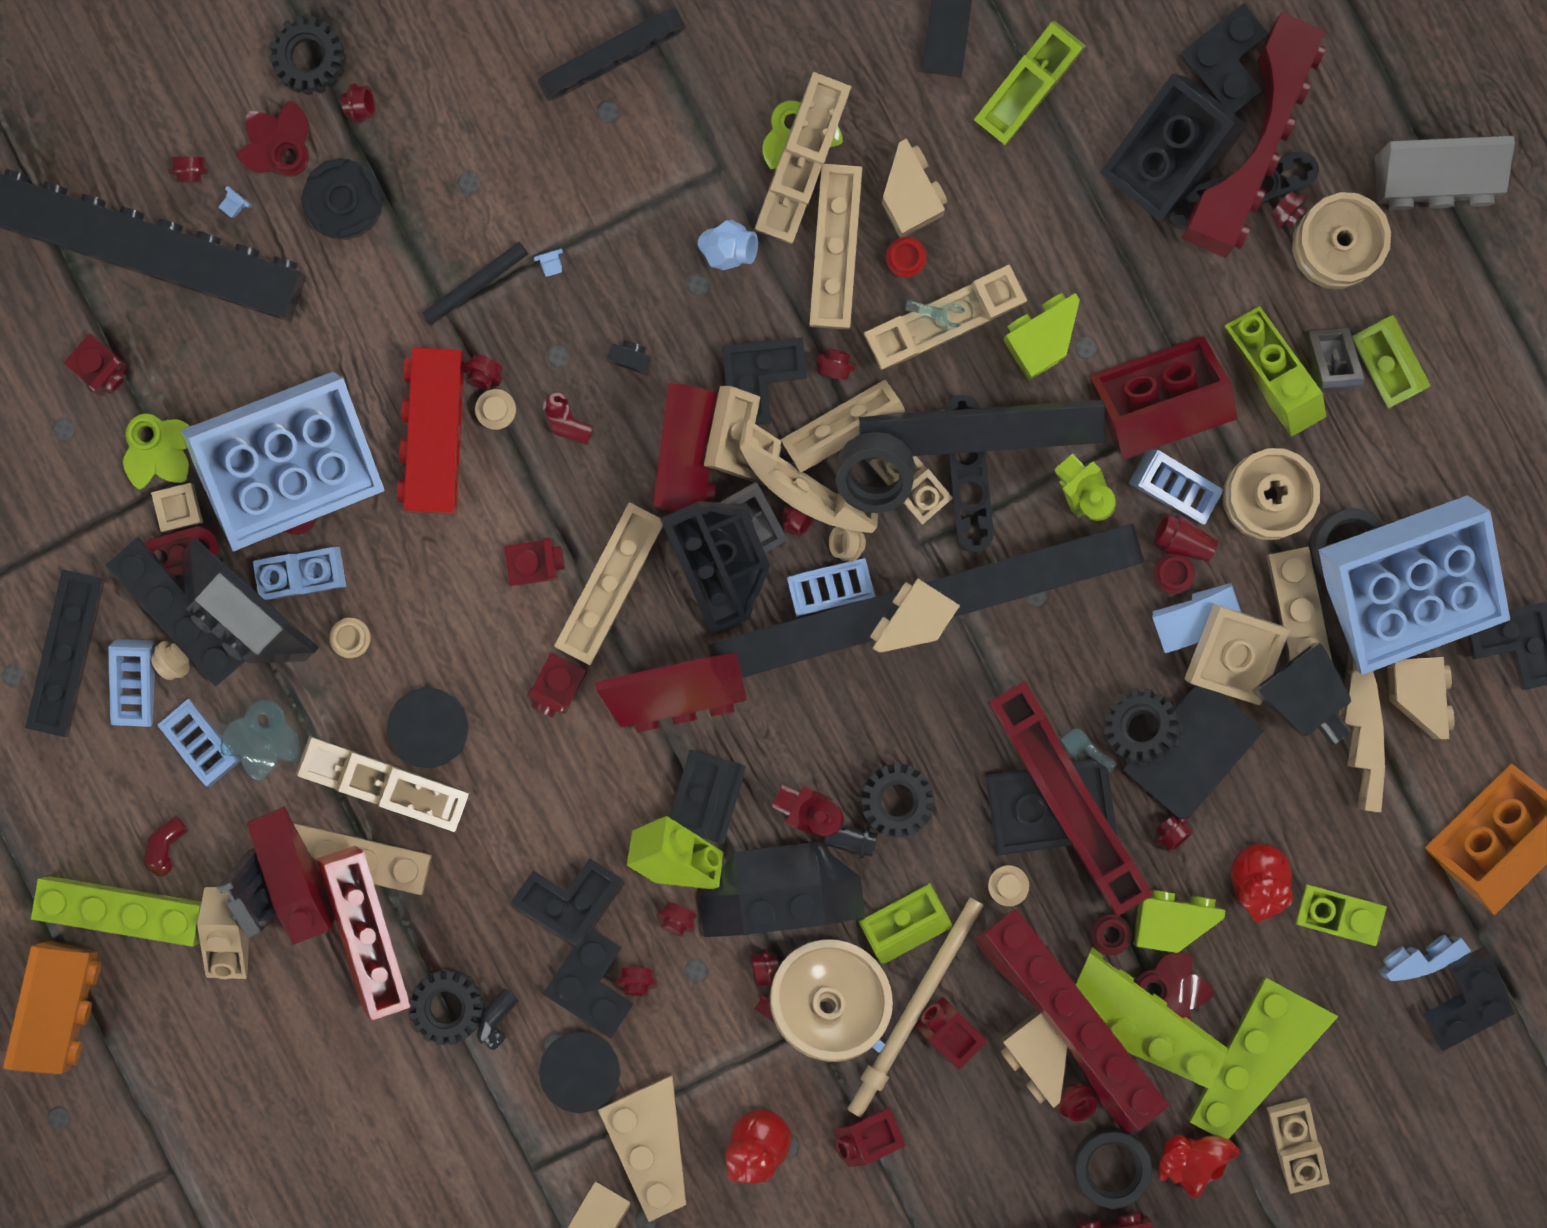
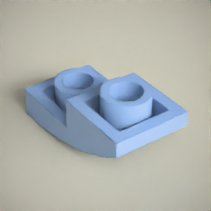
[253,547,346,600]
[1152,583,1241,653]
[1378,935,1471,981]

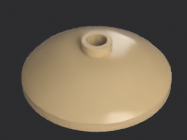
[770,940,893,1062]

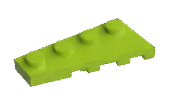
[1076,947,1228,1089]
[1188,977,1339,1139]

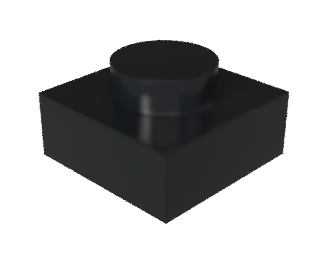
[607,340,653,376]

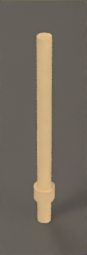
[847,897,984,1117]

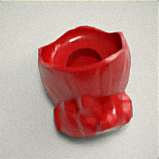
[1231,843,1293,923]
[725,1109,792,1184]
[1159,1135,1240,1199]

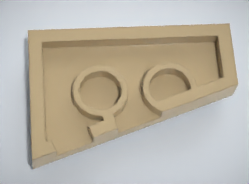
[598,1074,686,1222]

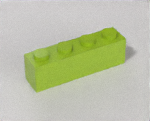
[31,876,202,947]

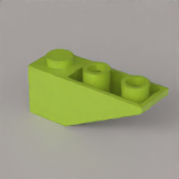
[1225,306,1326,437]

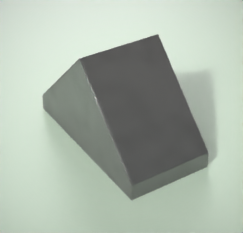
[1308,328,1364,393]
[721,482,788,553]

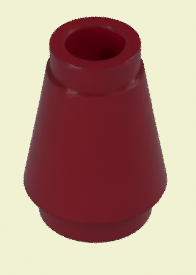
[1154,513,1218,562]

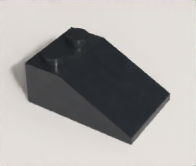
[1099,74,1248,222]

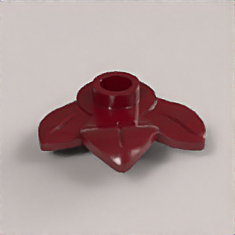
[236,101,310,177]
[1134,952,1215,1021]

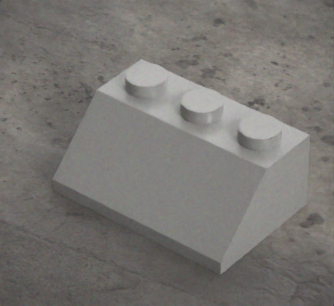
[1374,136,1515,210]

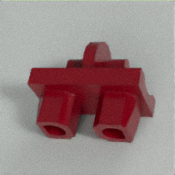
[772,785,844,837]

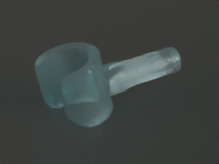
[905,300,965,330]
[1061,729,1117,771]

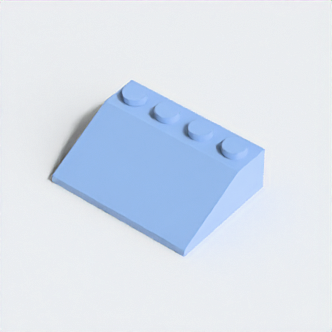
[181,372,385,551]
[1319,495,1510,675]

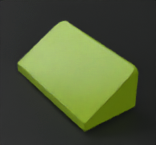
[1352,315,1430,408]
[858,883,953,964]

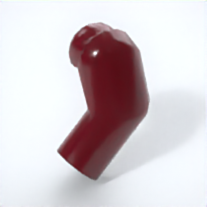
[543,392,594,445]
[143,815,188,877]

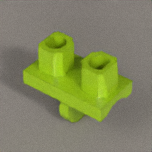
[1055,454,1116,521]

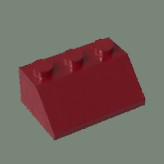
[1090,335,1238,460]
[653,382,719,513]
[595,653,747,733]

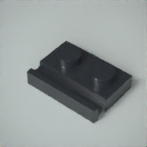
[670,749,746,844]
[218,848,276,938]

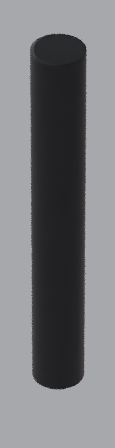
[422,241,529,326]

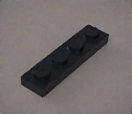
[106,536,245,687]
[25,569,105,737]

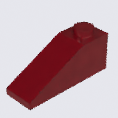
[247,806,335,945]

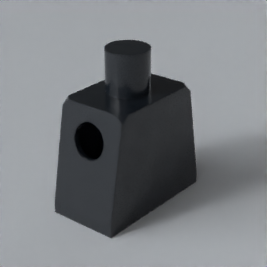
[1252,642,1352,745]

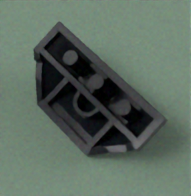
[660,502,770,635]
[182,537,319,664]
[699,842,866,937]

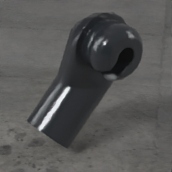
[477,988,519,1050]

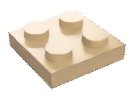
[1184,603,1290,705]

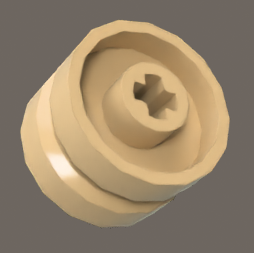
[1292,192,1391,289]
[1223,448,1320,540]

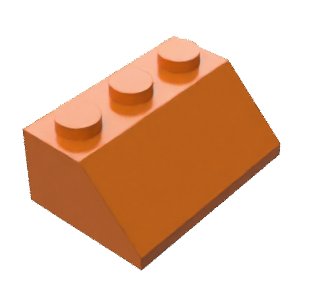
[1425,763,1547,915]
[3,940,101,1074]

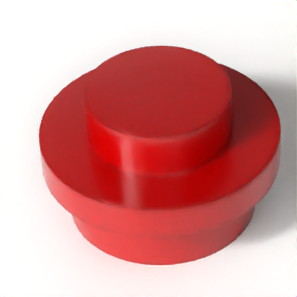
[886,237,927,278]

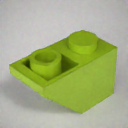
[1003,293,1080,381]
[627,816,724,889]
[1295,884,1387,946]
[1132,890,1226,953]

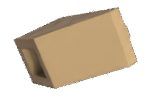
[882,138,947,238]
[870,579,960,653]
[1387,657,1455,739]
[197,887,249,979]
[1000,1010,1067,1108]

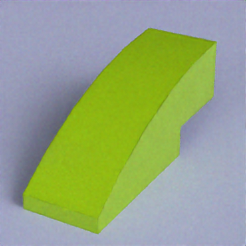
[974,21,1086,145]

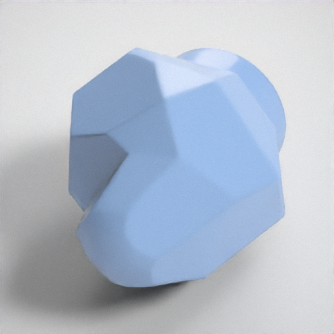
[698,220,758,270]

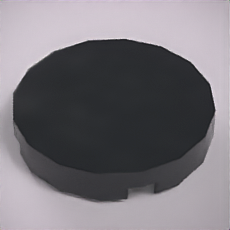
[301,158,384,240]
[387,687,469,768]
[539,1030,621,1114]

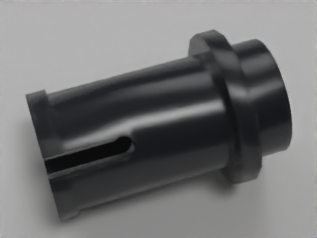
[824,825,878,859]

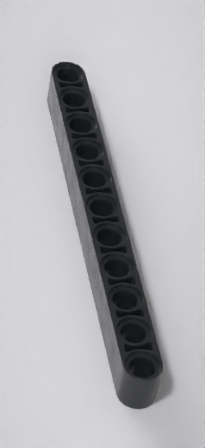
[708,523,1145,678]

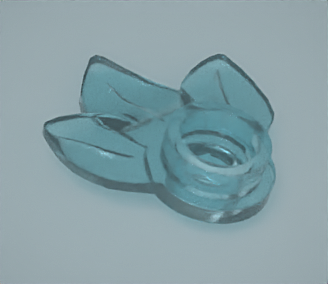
[220,700,301,781]

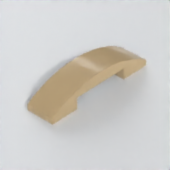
[864,264,1027,370]
[740,420,878,533]

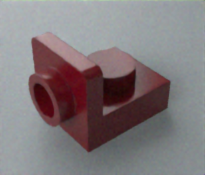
[63,333,129,397]
[504,538,565,587]
[527,653,588,718]
[915,997,987,1070]
[834,1108,906,1167]

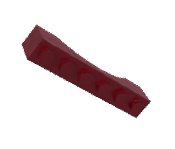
[1181,12,1326,258]
[987,681,1153,916]
[974,909,1170,1133]

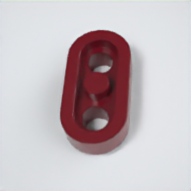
[145,526,220,576]

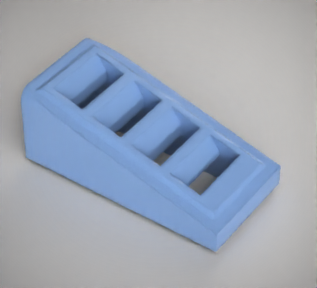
[1129,450,1224,525]
[787,558,875,617]
[108,639,155,727]
[158,699,242,787]

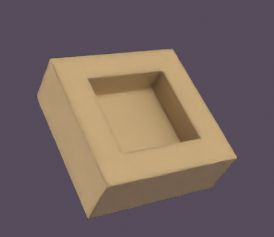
[151,483,203,533]

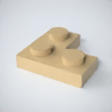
[704,386,782,486]

